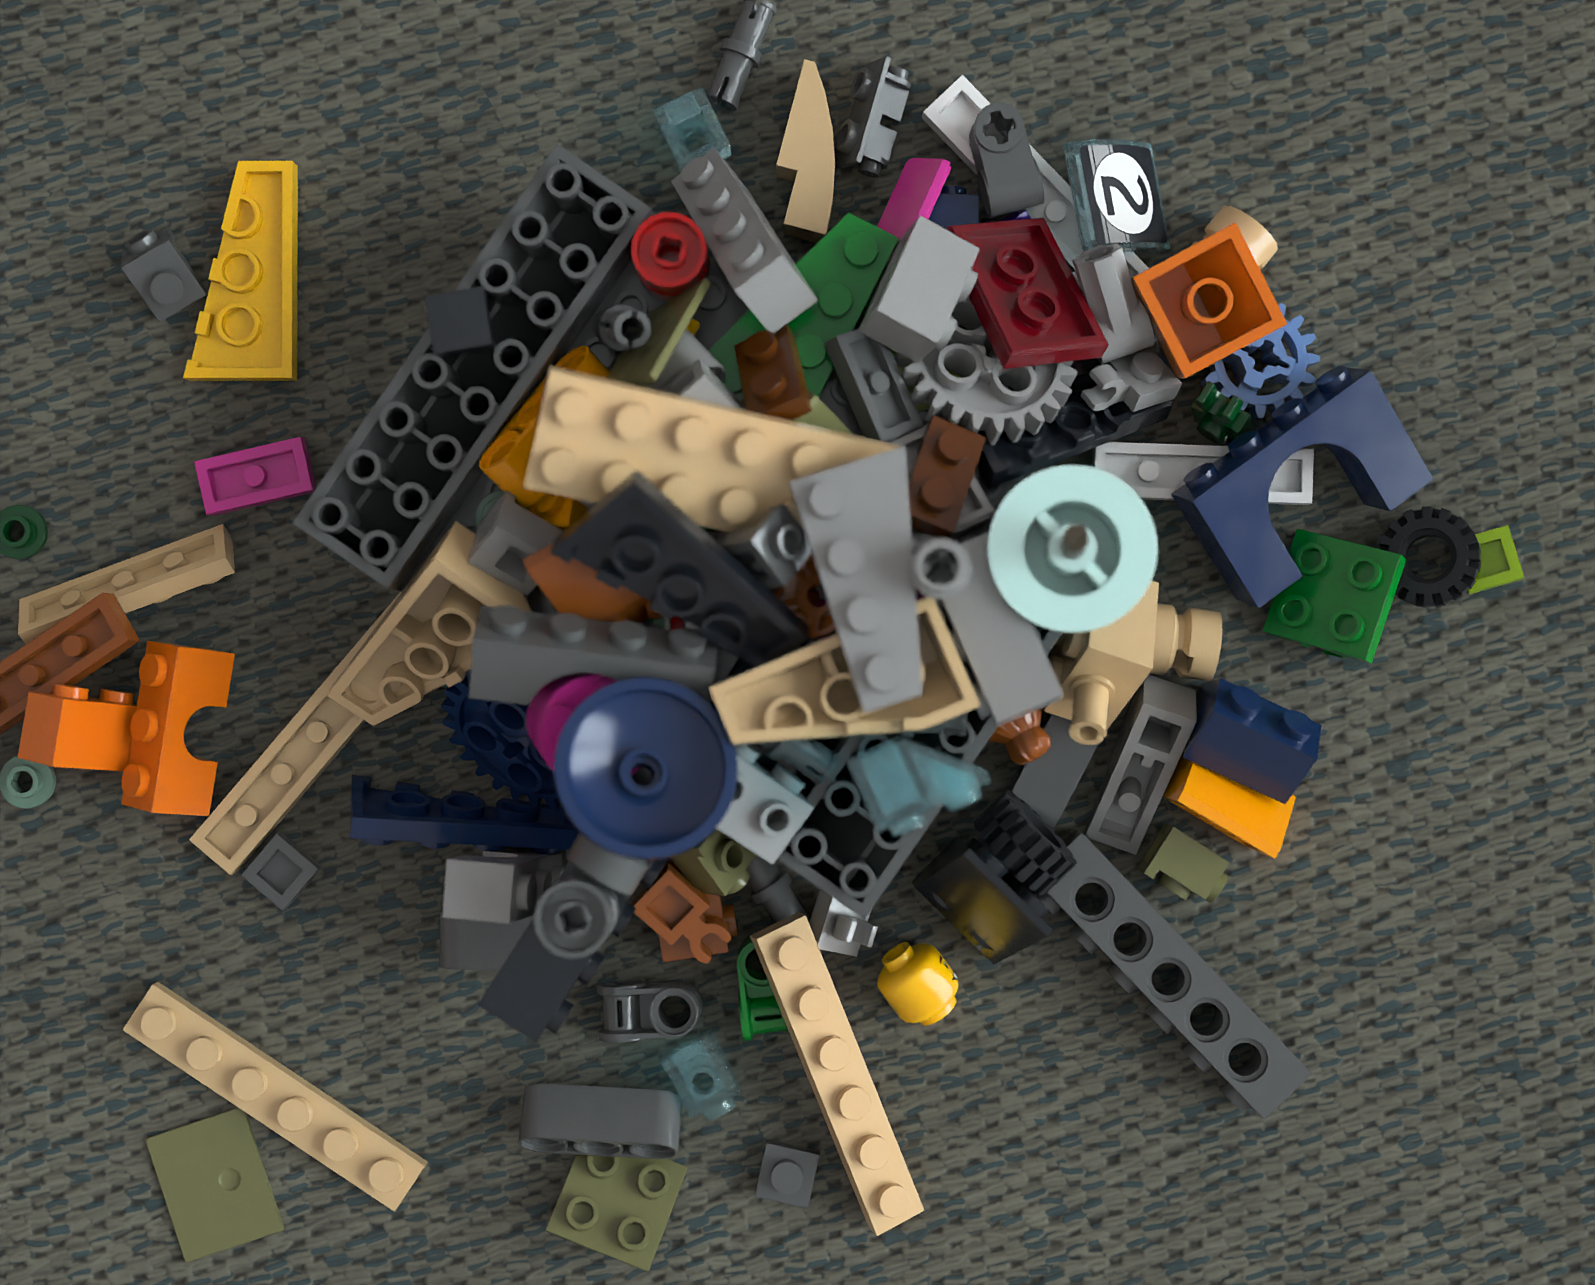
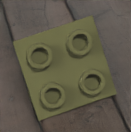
[545,1155,688,1272]

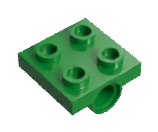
[1263,529,1407,664]

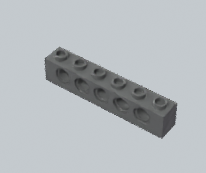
[1031,829,1312,1120]

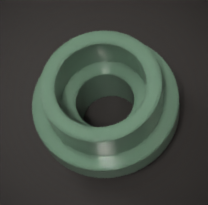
[0,756,56,809]

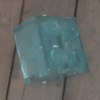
[845,735,991,836]

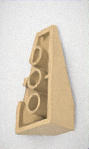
[326,521,532,726]
[709,597,980,745]

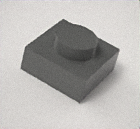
[241,832,323,911]
[755,1139,820,1209]

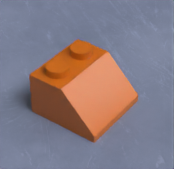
[1131,222,1287,378]

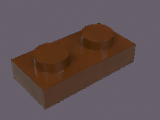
[734,324,812,421]
[908,415,986,539]

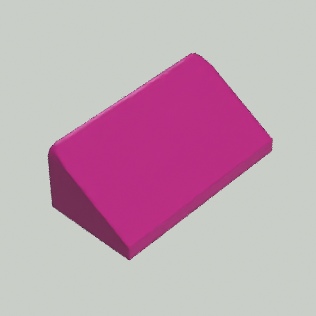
[877,158,952,267]

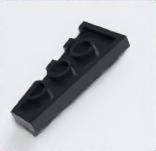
[958,373,1173,489]
[550,470,809,667]

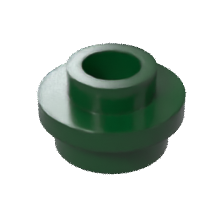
[0,505,48,560]

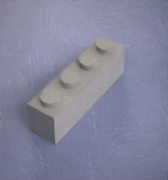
[671,147,818,334]

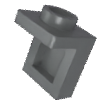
[121,227,207,322]

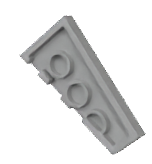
[789,446,923,715]

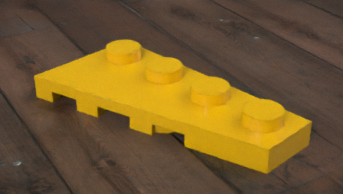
[183,161,298,381]

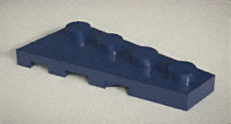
[350,775,578,854]

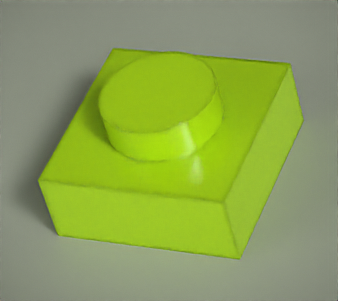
[1468,525,1524,595]

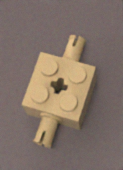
[1044,581,1159,745]

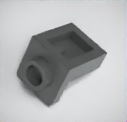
[714,504,811,589]

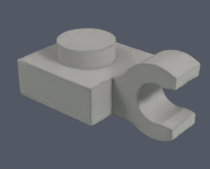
[1080,347,1182,412]

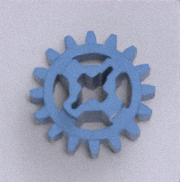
[1200,303,1320,421]

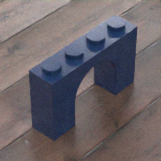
[1171,366,1433,608]

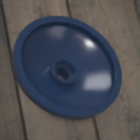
[554,677,738,860]

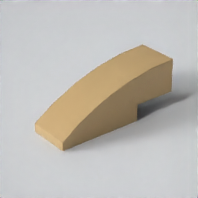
[776,59,835,243]

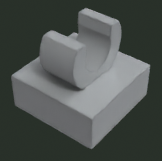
[809,890,878,957]

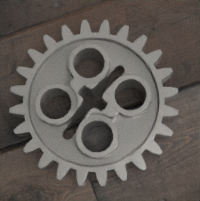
[895,297,1077,445]

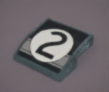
[1063,139,1171,255]

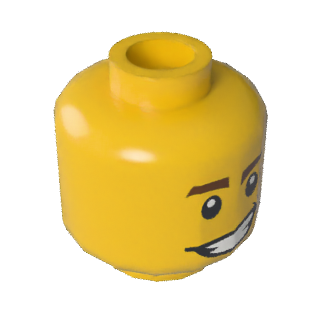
[877,942,958,1026]

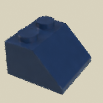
[1183,678,1322,804]

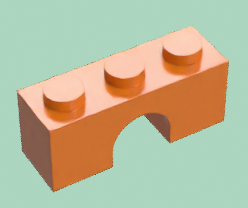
[121,640,235,816]

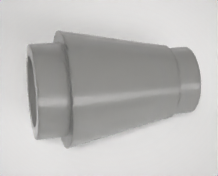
[910,538,972,599]

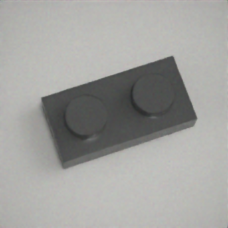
[824,328,924,442]

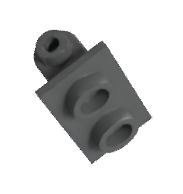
[835,56,911,178]

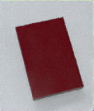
[946,218,1109,369]

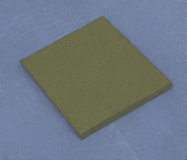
[606,278,711,387]
[145,1108,284,1263]

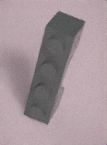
[469,606,717,705]

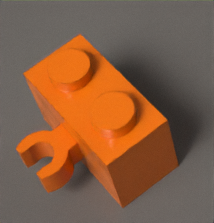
[18,684,137,771]

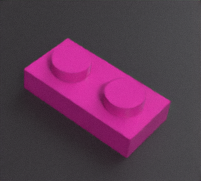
[194,437,317,516]

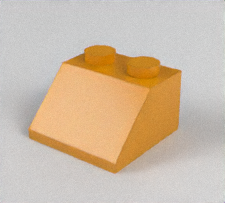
[1162,752,1296,859]

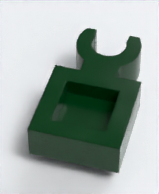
[1191,381,1253,446]

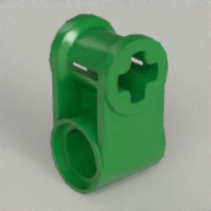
[737,932,791,1041]

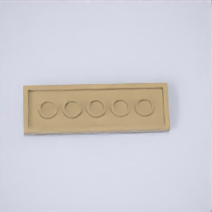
[524,366,899,532]

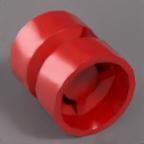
[631,212,710,301]

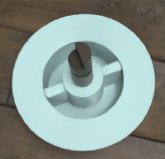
[988,465,1158,633]

